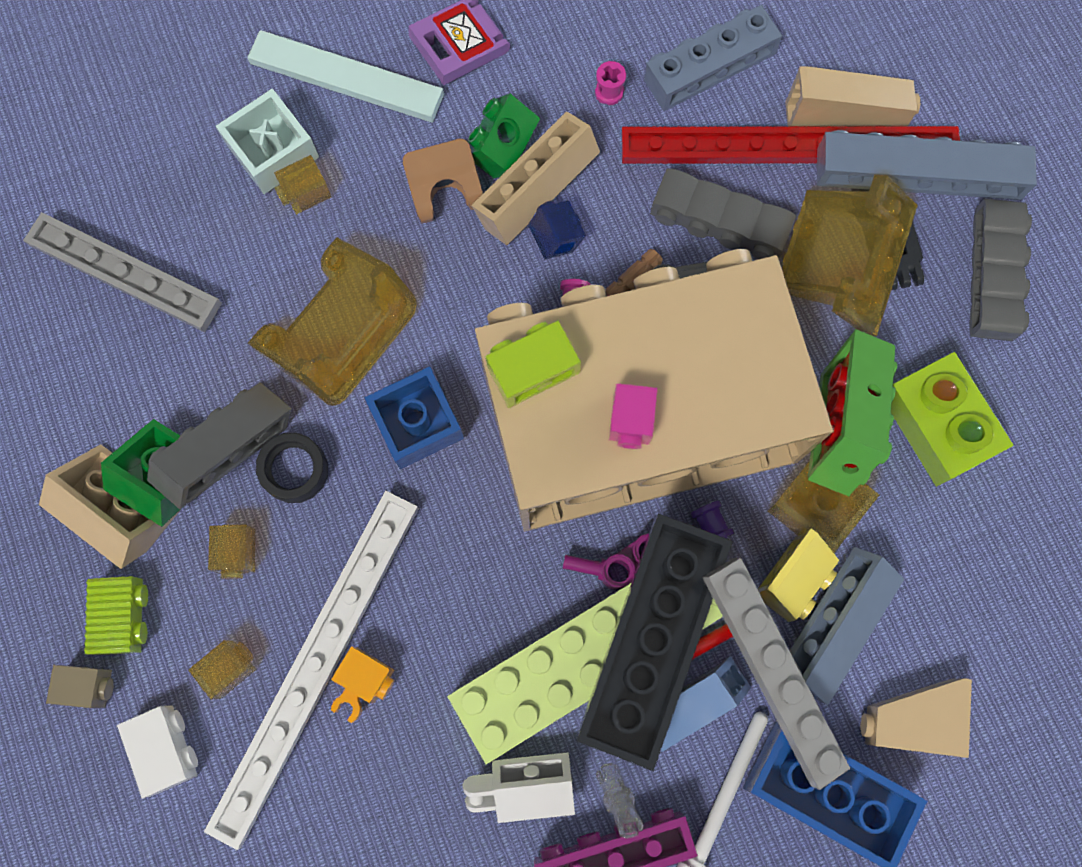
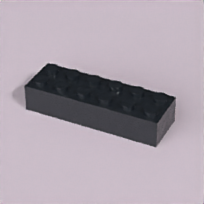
[575,513,733,772]

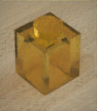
[274,155,332,215]
[208,524,256,580]
[188,640,257,700]

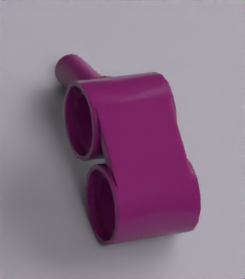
[563,534,649,590]

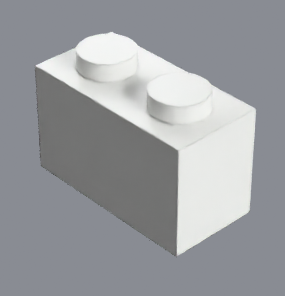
[117,705,198,799]

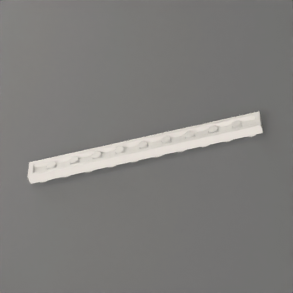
[204,491,419,850]

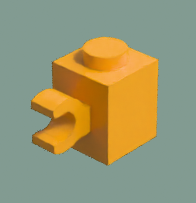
[331,646,395,723]

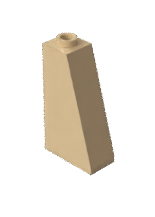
[785,66,920,126]

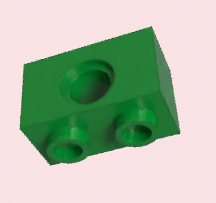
[467,93,540,179]

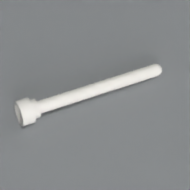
[677,712,768,867]

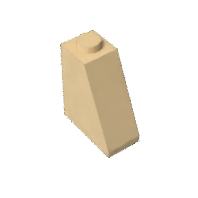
[861,678,972,758]

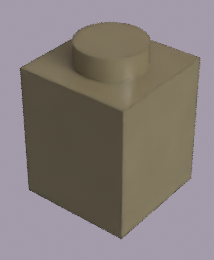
[46,665,114,708]

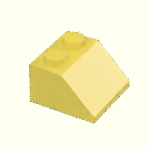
[757,528,839,622]

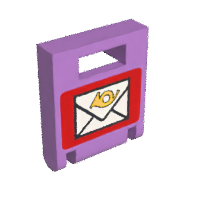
[408,0,510,85]

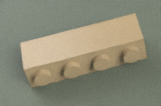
[471,111,600,245]

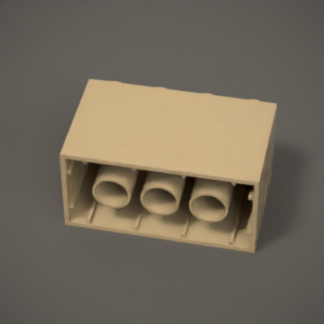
[475,249,833,532]

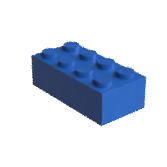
[743,720,927,867]

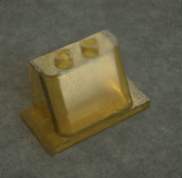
[782,175,918,337]

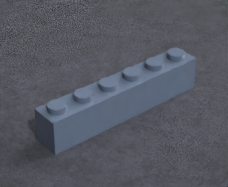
[817,130,1037,200]

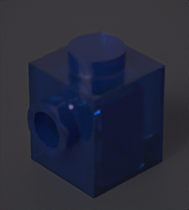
[528,200,586,260]

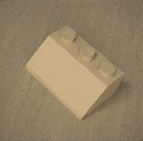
[39,444,179,569]

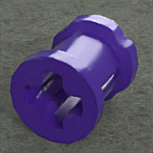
[690,500,735,538]

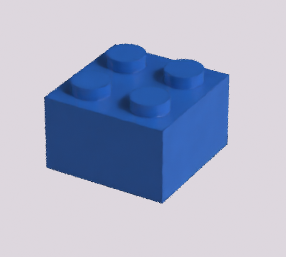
[364,366,464,470]

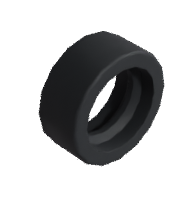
[256,433,328,503]

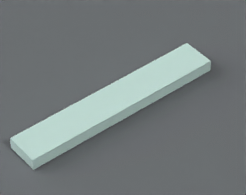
[247,30,444,123]

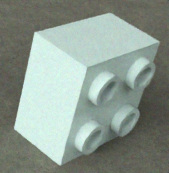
[216,88,319,194]

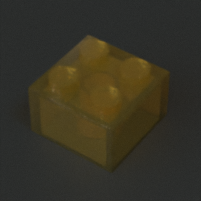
[767,458,880,553]

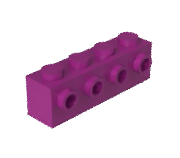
[534,808,698,867]

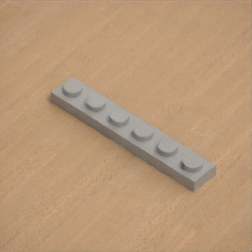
[23,212,222,333]
[702,558,850,790]

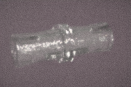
[596,763,643,838]

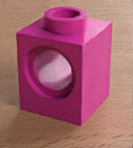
[609,383,657,449]

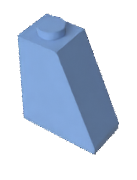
[661,656,751,752]

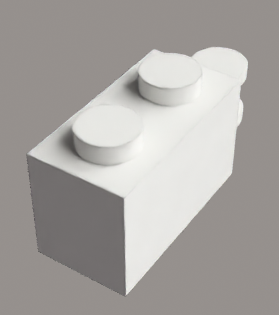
[463,753,575,823]

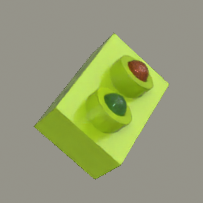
[891,352,1014,487]

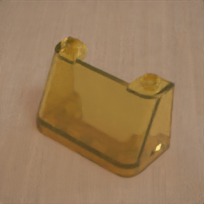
[247,237,417,406]

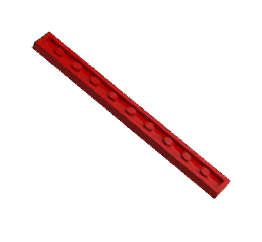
[621,126,960,164]

